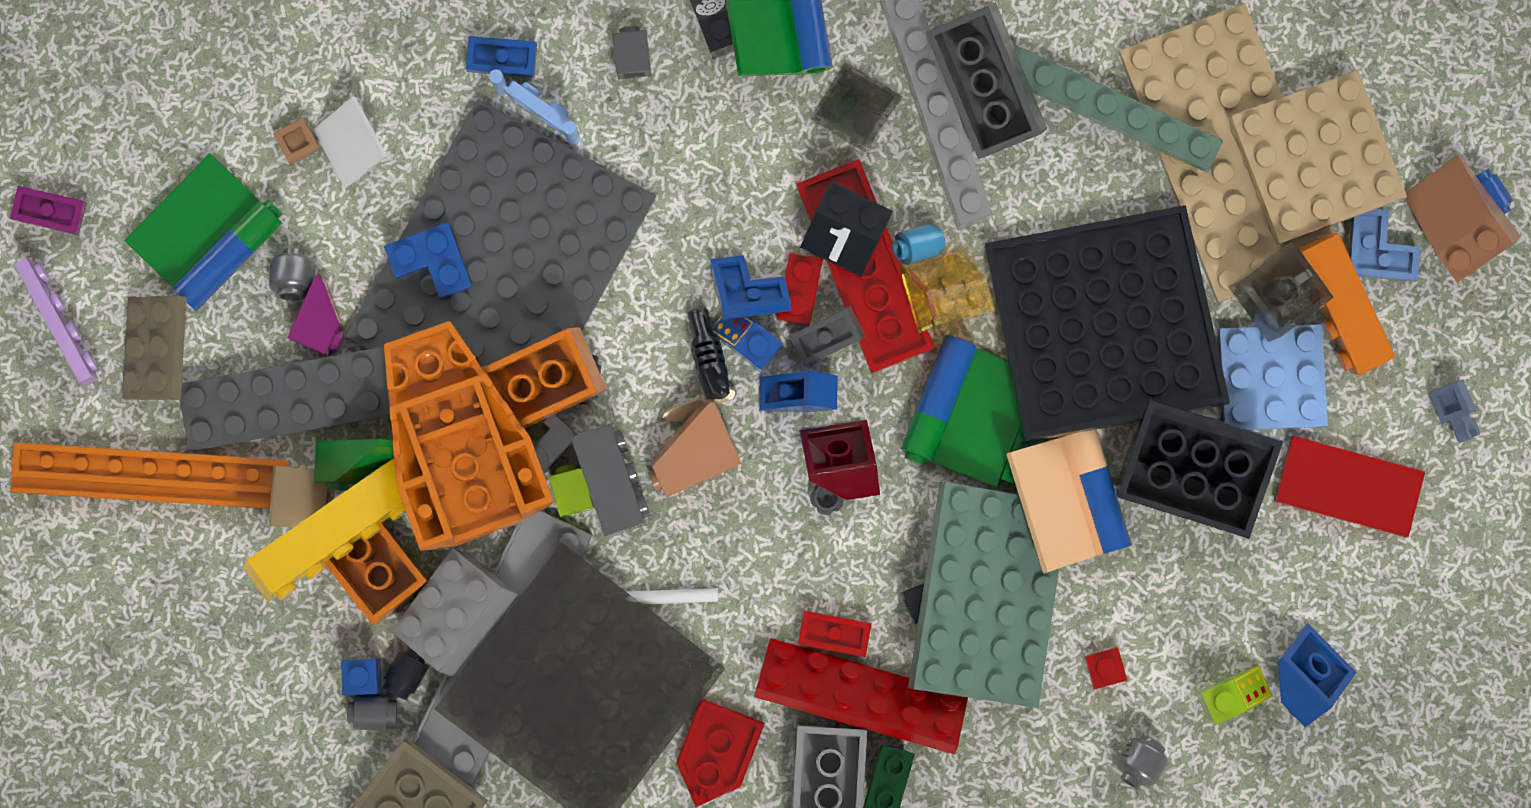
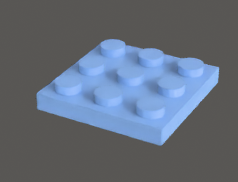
[1218,324,1328,430]

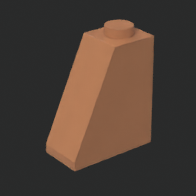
[648,399,742,498]

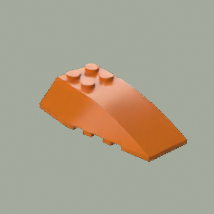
[384,321,554,551]

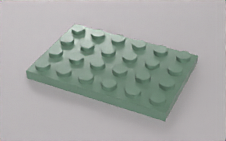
[908,482,1059,708]

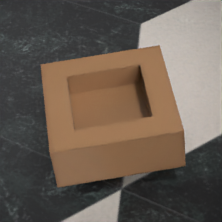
[273,118,321,165]

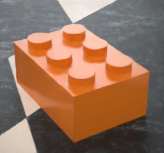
[482,327,607,428]
[324,521,429,625]

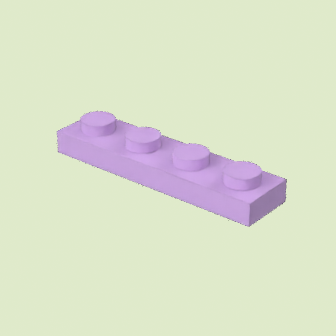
[14,258,99,386]

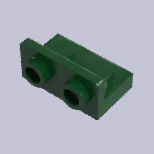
[863,745,915,808]

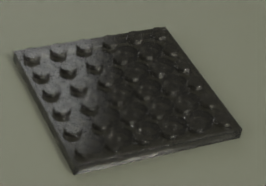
[434,543,725,808]

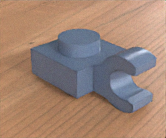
[1429,379,1480,443]

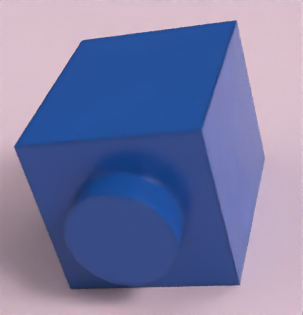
[341,658,382,695]

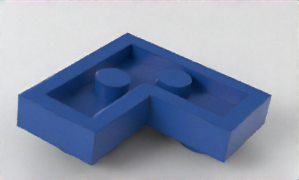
[384,222,473,299]
[710,255,791,319]

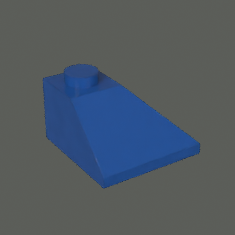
[1278,623,1357,727]

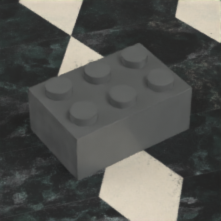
[571,424,651,538]

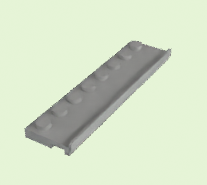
[412,511,593,785]

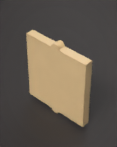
[269,465,328,528]

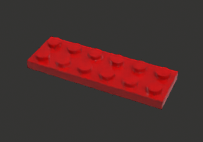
[796,159,935,374]
[754,638,968,755]

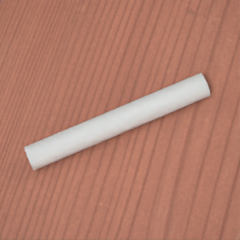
[615,588,718,606]

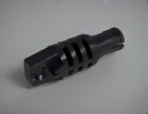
[687,308,730,400]

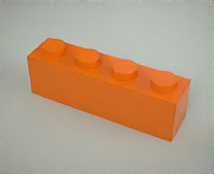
[1293,233,1396,375]

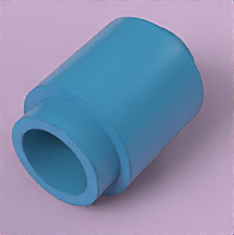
[892,224,946,265]

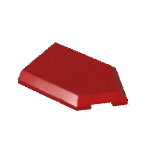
[676,698,765,807]

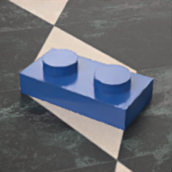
[466,36,538,78]

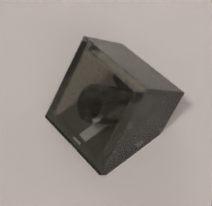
[1228,242,1334,342]

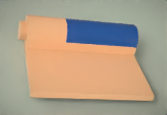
[1006,430,1132,573]

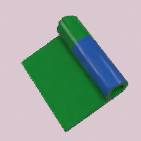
[725,0,833,76]
[124,153,283,311]
[900,335,1021,488]

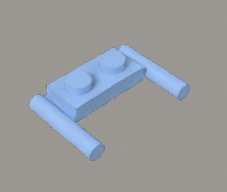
[489,70,581,145]

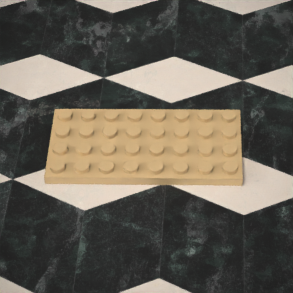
[1118,3,1337,303]

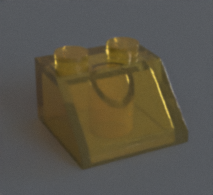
[900,252,995,333]

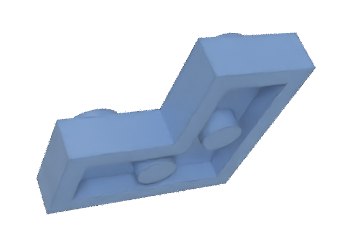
[1349,209,1421,282]

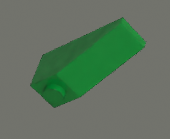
[314,439,394,491]

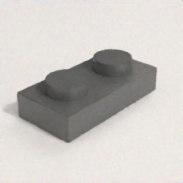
[789,306,866,366]

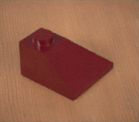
[800,420,880,500]

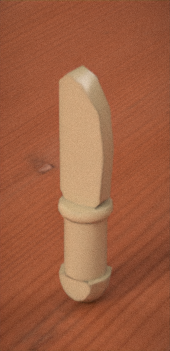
[662,385,737,422]

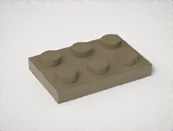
[122,295,187,400]

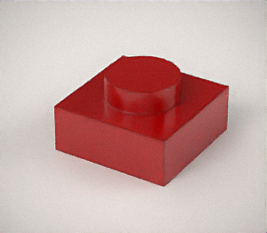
[1084,647,1127,690]

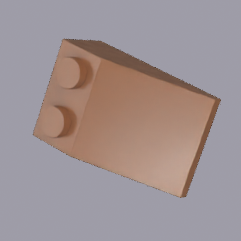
[1405,154,1521,283]

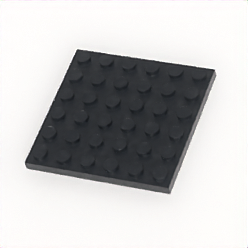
[984,205,1230,443]

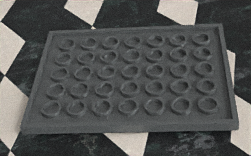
[345,99,656,432]

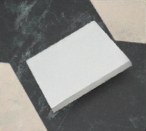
[313,96,387,188]

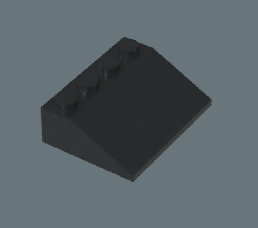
[1115,399,1283,539]

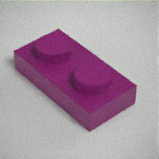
[9,186,87,236]

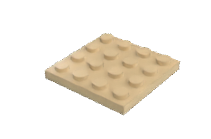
[1229,70,1407,245]

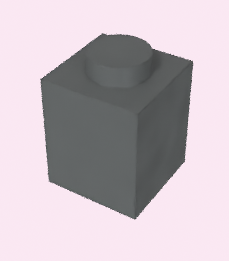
[612,26,652,80]

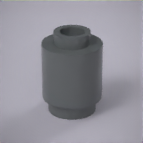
[347,695,397,731]

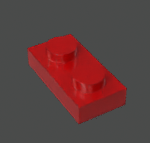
[777,253,823,326]
[798,610,872,657]

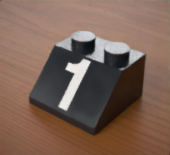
[800,181,893,277]

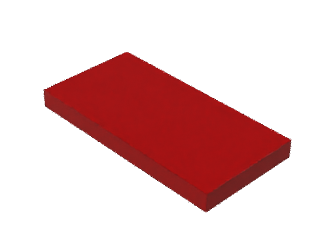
[1274,436,1425,538]

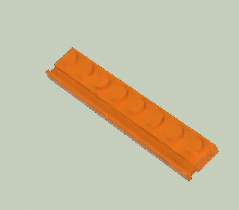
[10,442,290,509]

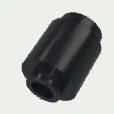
[383,647,430,700]

